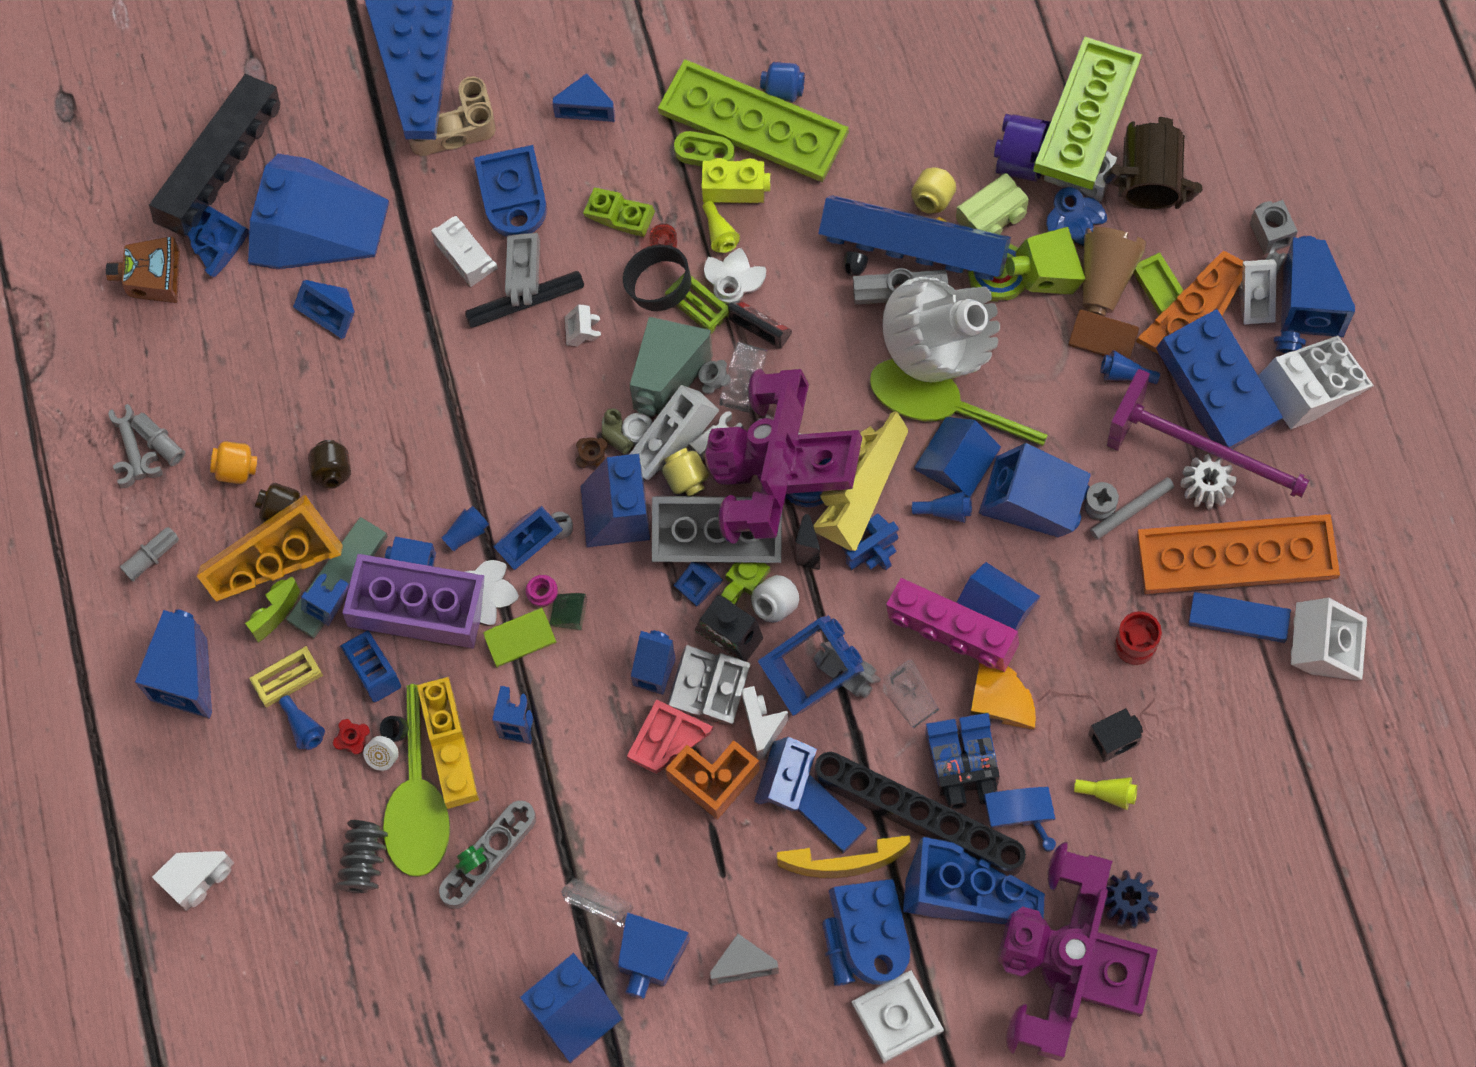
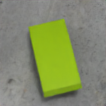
[583,187,655,237]
[245,576,301,643]

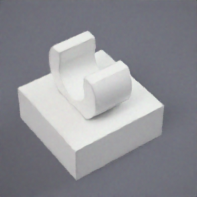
[565,304,601,347]

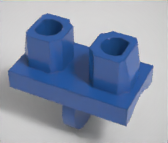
[842,514,899,571]

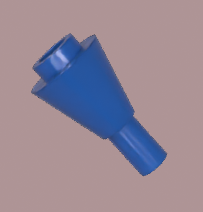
[1100,350,1160,384]
[912,491,972,523]
[279,695,325,750]

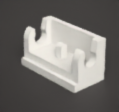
[431,216,498,287]

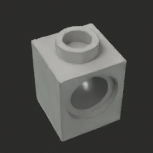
[1250,200,1298,255]

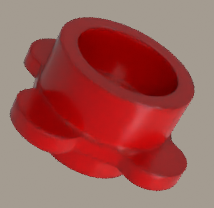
[333,719,370,755]

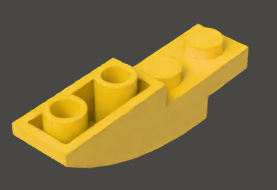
[417,677,479,809]

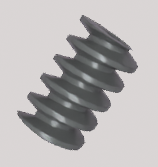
[335,820,388,893]

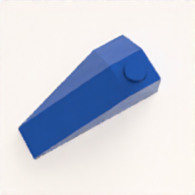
[903,837,1045,924]

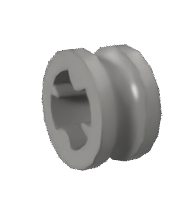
[1266,247,1287,276]

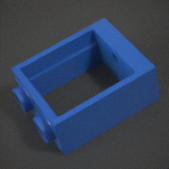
[758,615,865,716]

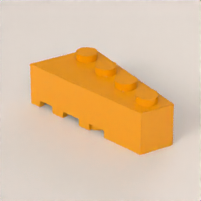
[197,495,343,601]

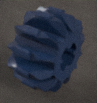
[1104,870,1159,929]

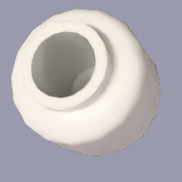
[751,575,799,623]

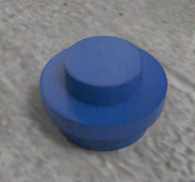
[1274,331,1306,353]

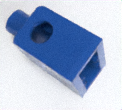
[618,913,690,999]

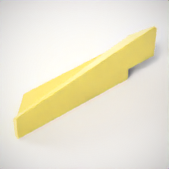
[813,411,908,551]

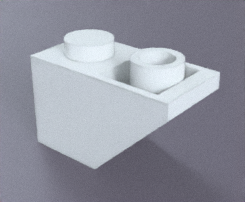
[152,851,234,911]

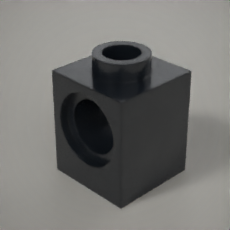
[1088,708,1143,762]

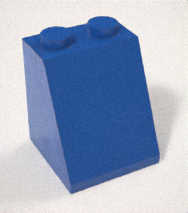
[1281,236,1355,337]
[979,443,1091,538]
[580,453,650,548]
[135,609,212,719]
[520,953,623,1063]

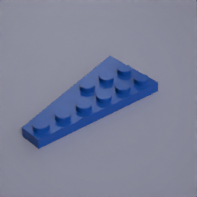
[364,0,454,140]

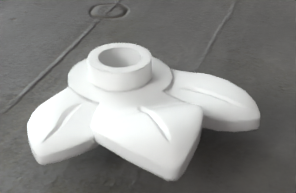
[704,248,766,304]
[466,560,519,625]

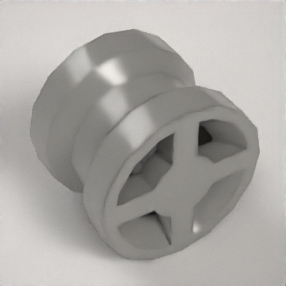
[1084,482,1119,521]

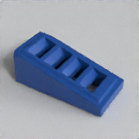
[340,630,401,702]

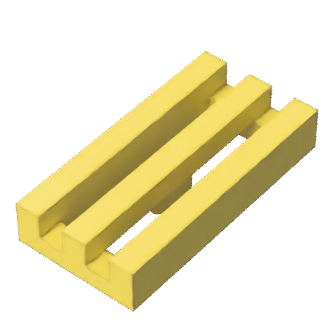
[249,646,323,708]

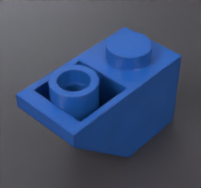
[631,630,676,695]

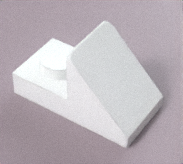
[1238,259,1277,325]
[742,686,788,759]

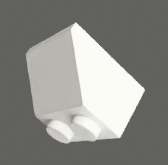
[1291,598,1367,680]

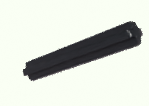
[465,271,584,327]

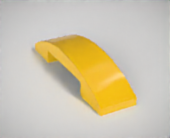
[777,835,911,878]

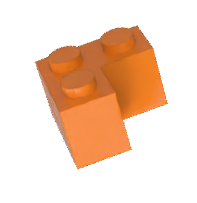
[665,740,760,820]

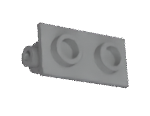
[813,641,881,698]

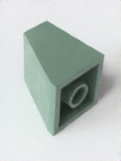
[630,317,713,417]

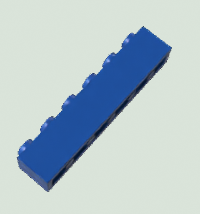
[818,195,1011,280]

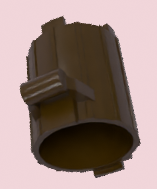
[1103,117,1203,210]

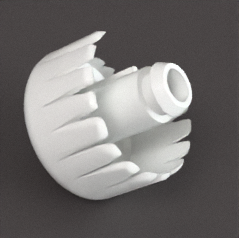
[883,277,1000,382]

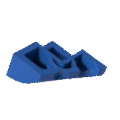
[187,205,249,277]

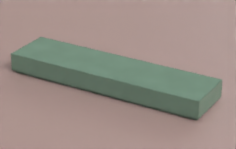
[286,517,388,639]

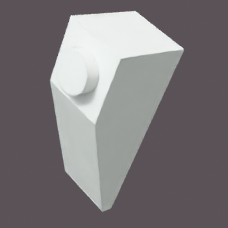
[629,385,719,480]

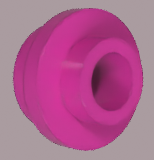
[526,575,558,607]

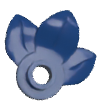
[1046,187,1107,246]

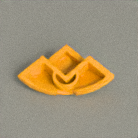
[970,662,1036,730]

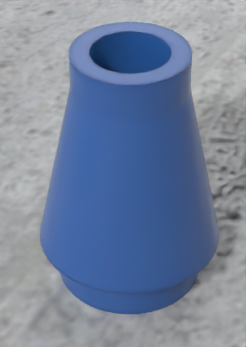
[441,505,489,551]

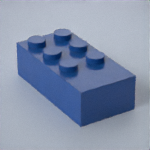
[1156,309,1283,449]

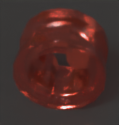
[649,224,678,248]

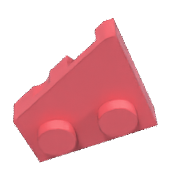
[627,699,713,774]

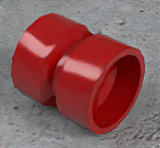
[1114,611,1162,665]

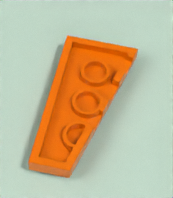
[1136,250,1243,354]

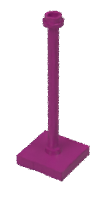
[1107,369,1310,498]

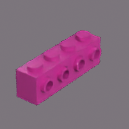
[886,578,1019,672]

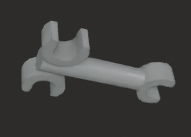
[108,404,163,488]

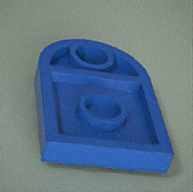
[474,145,547,237]
[828,879,910,985]

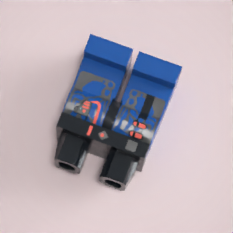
[925,713,1000,810]

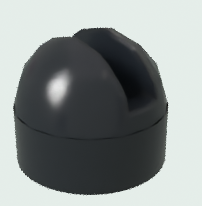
[842,251,869,276]
[380,716,409,742]

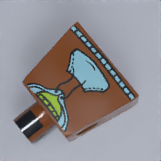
[106,237,180,303]

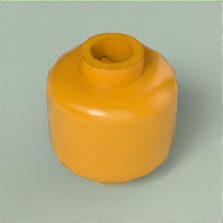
[210,441,257,484]

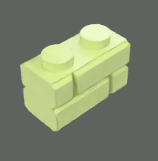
[956,173,1029,234]

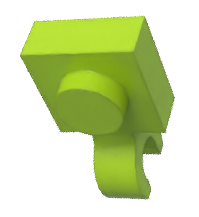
[721,562,770,605]

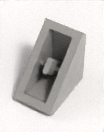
[710,934,779,985]

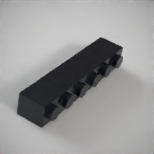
[149,74,281,237]

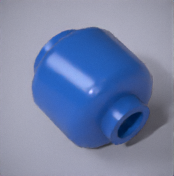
[760,62,805,103]

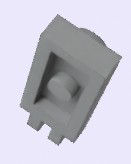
[505,233,540,306]

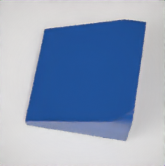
[674,562,723,606]

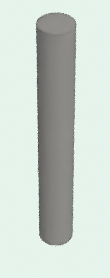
[1090,477,1174,540]

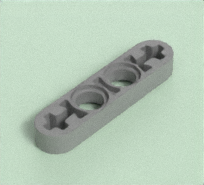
[439,800,536,909]

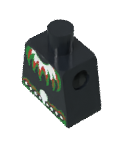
[695,595,764,662]

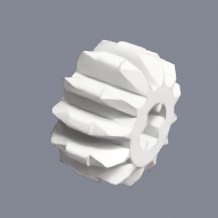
[1180,454,1236,510]

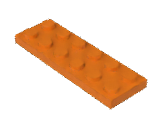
[1137,514,1340,594]

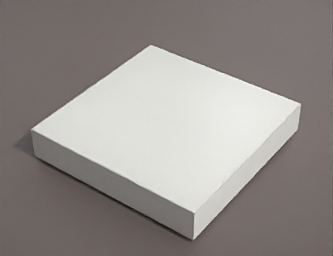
[852,970,944,1064]

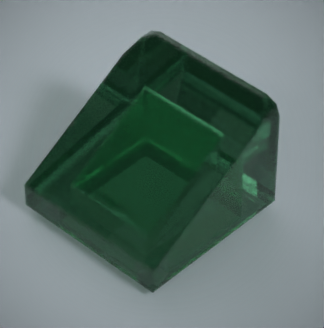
[550,593,587,630]

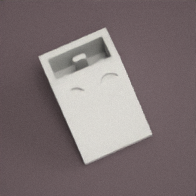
[1258,336,1374,429]

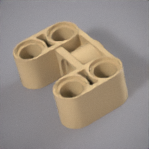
[408,76,496,156]

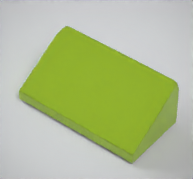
[483,608,557,667]

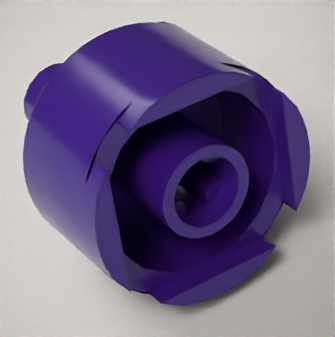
[994,114,1051,182]

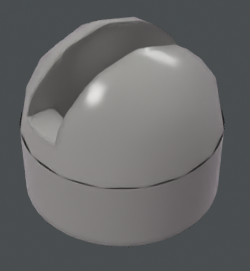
[551,512,573,539]

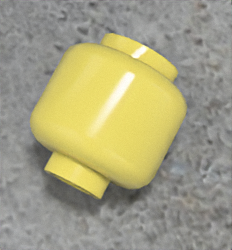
[911,167,956,213]
[662,448,709,496]

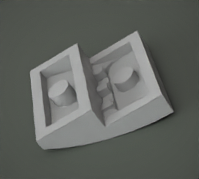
[667,645,751,725]

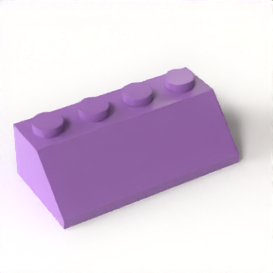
[342,554,485,649]

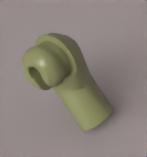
[602,408,633,455]

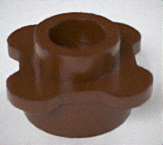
[576,437,608,468]

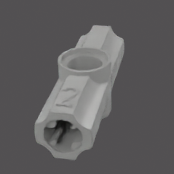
[853,268,948,305]

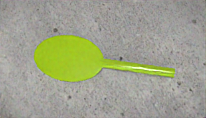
[870,359,1048,446]
[383,684,450,877]

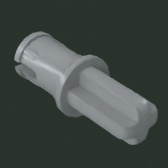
[131,412,186,466]
[120,527,179,582]

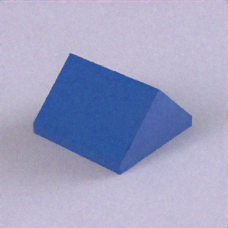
[914,417,1001,497]
[956,562,1040,631]

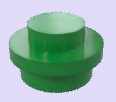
[455,845,487,875]

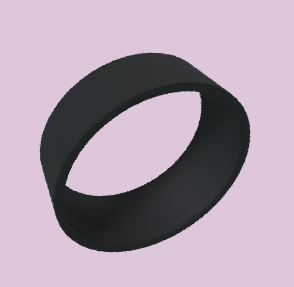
[623,244,691,311]

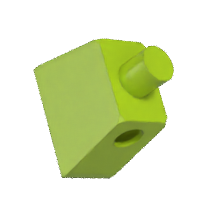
[1006,227,1085,294]

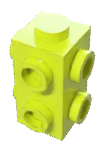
[702,158,771,203]

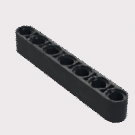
[815,752,1026,876]

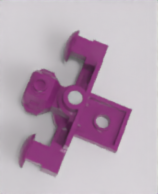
[704,369,862,544]
[997,842,1158,1061]

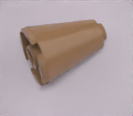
[1083,227,1146,316]

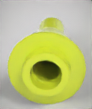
[702,201,740,253]
[1074,777,1137,810]

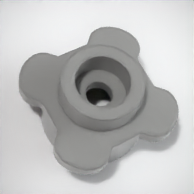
[699,360,731,394]

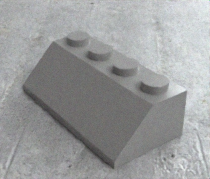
[652,496,782,563]

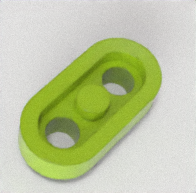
[674,131,735,167]

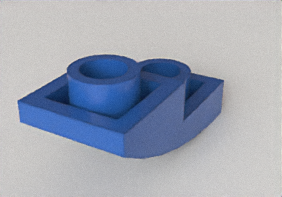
[984,787,1056,829]

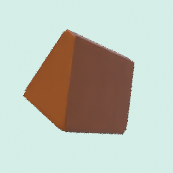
[1068,309,1139,359]

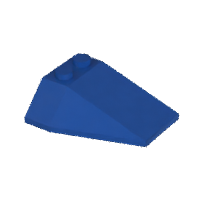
[248,153,389,269]

